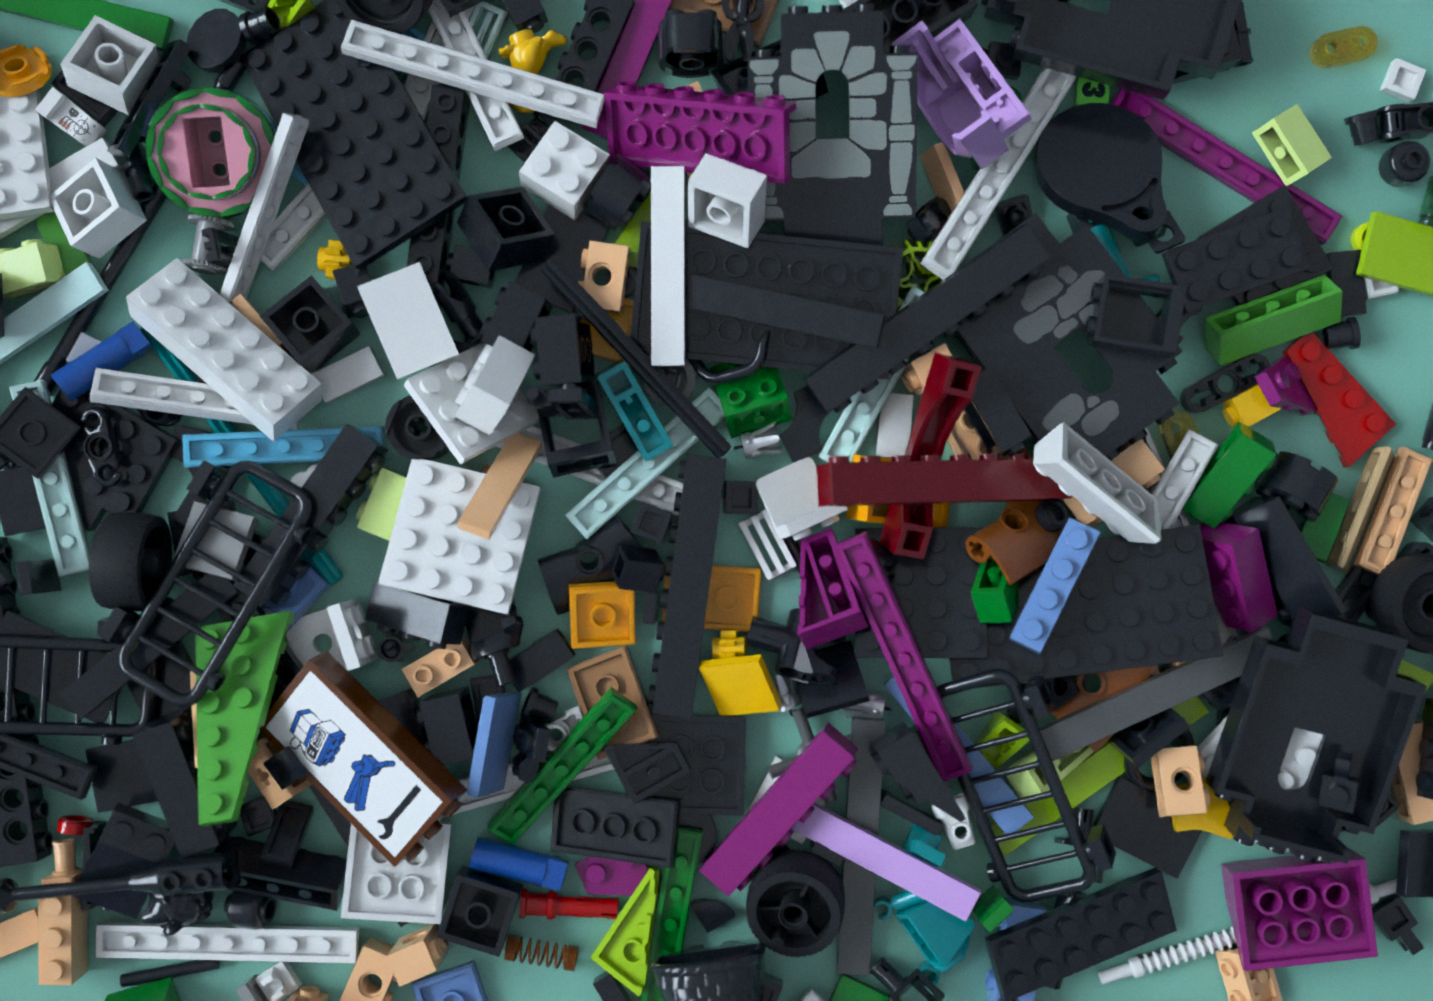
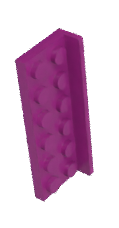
[604,81,797,184]

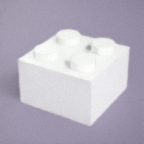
[60,15,159,115]
[519,121,610,220]
[688,154,767,248]
[50,157,147,259]
[455,335,535,435]

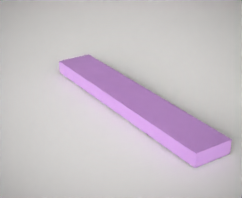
[791,802,981,921]

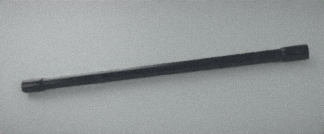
[33,61,246,394]

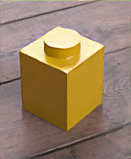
[1221,384,1281,427]

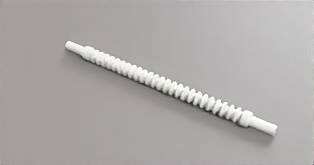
[1098,879,1397,985]

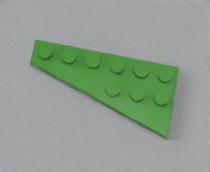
[195,610,295,826]

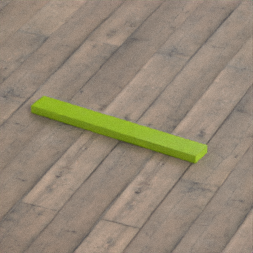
[979,696,1209,857]

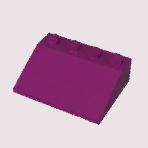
[1221,849,1378,971]

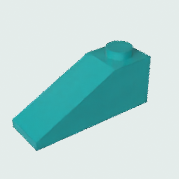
[594,359,674,462]

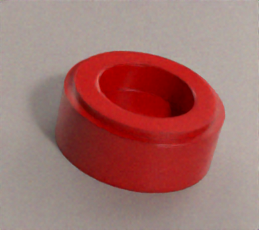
[57,815,93,835]

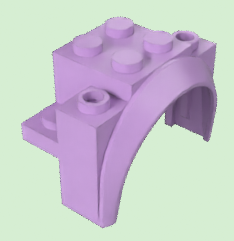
[892,19,1032,170]

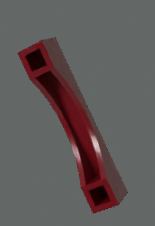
[879,352,982,559]

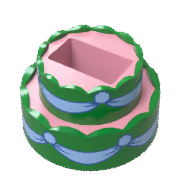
[146,88,277,217]

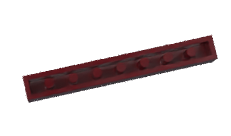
[816,454,1072,507]

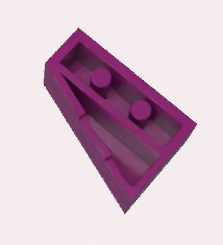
[1200,522,1278,633]
[797,528,868,650]

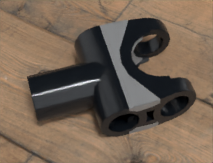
[745,608,847,685]

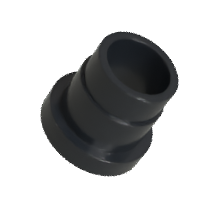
[239,7,281,45]
[1344,109,1380,146]
[1322,317,1361,349]
[520,687,558,724]

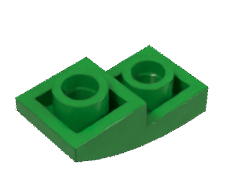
[1299,493,1349,564]

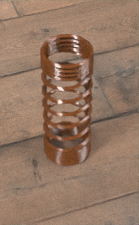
[504,935,579,972]

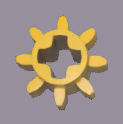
[317,239,353,280]
[712,630,747,659]

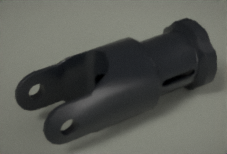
[431,270,484,345]

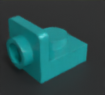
[902,824,946,867]

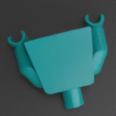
[874,890,975,985]

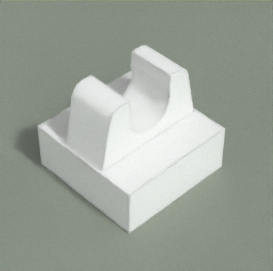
[255,962,302,1001]

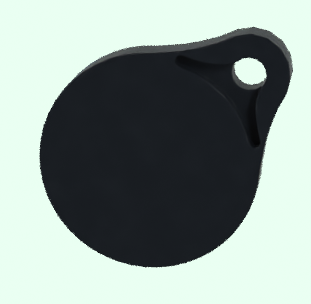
[1034,103,1167,241]

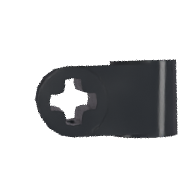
[1378,102,1433,143]

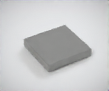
[173,501,258,582]

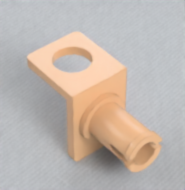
[41,838,82,885]

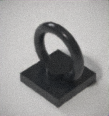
[1108,708,1195,790]

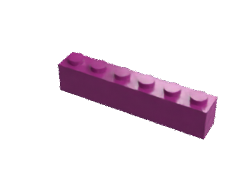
[699,722,858,897]

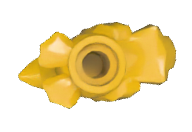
[499,29,568,114]

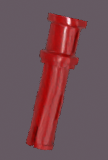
[519,888,618,920]

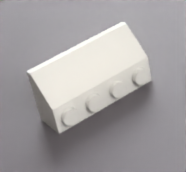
[1033,422,1161,543]

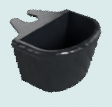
[650,940,766,1001]

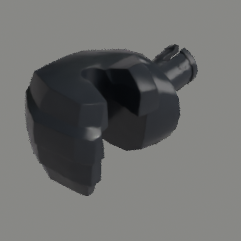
[465,597,524,687]

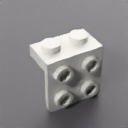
[755,457,848,541]

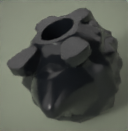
[140,891,214,936]

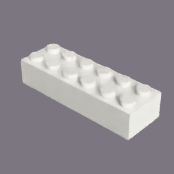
[126,258,322,442]

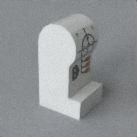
[35,87,107,146]

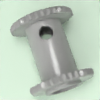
[180,214,235,275]

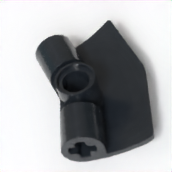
[538,516,643,615]

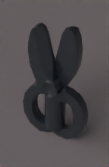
[722,0,764,62]

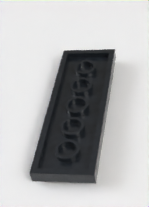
[984,868,1177,1001]

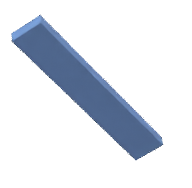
[884,676,1034,834]

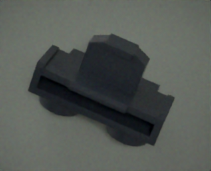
[906,195,951,243]

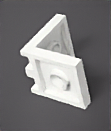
[286,598,378,671]

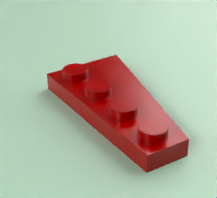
[1282,332,1396,467]

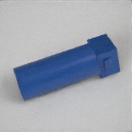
[51,321,153,401]
[469,837,569,891]

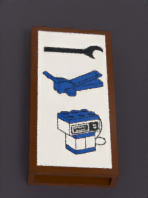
[260,651,467,867]

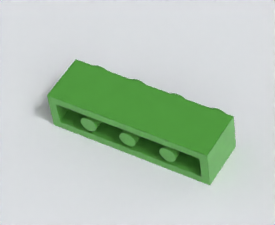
[1204,274,1343,366]

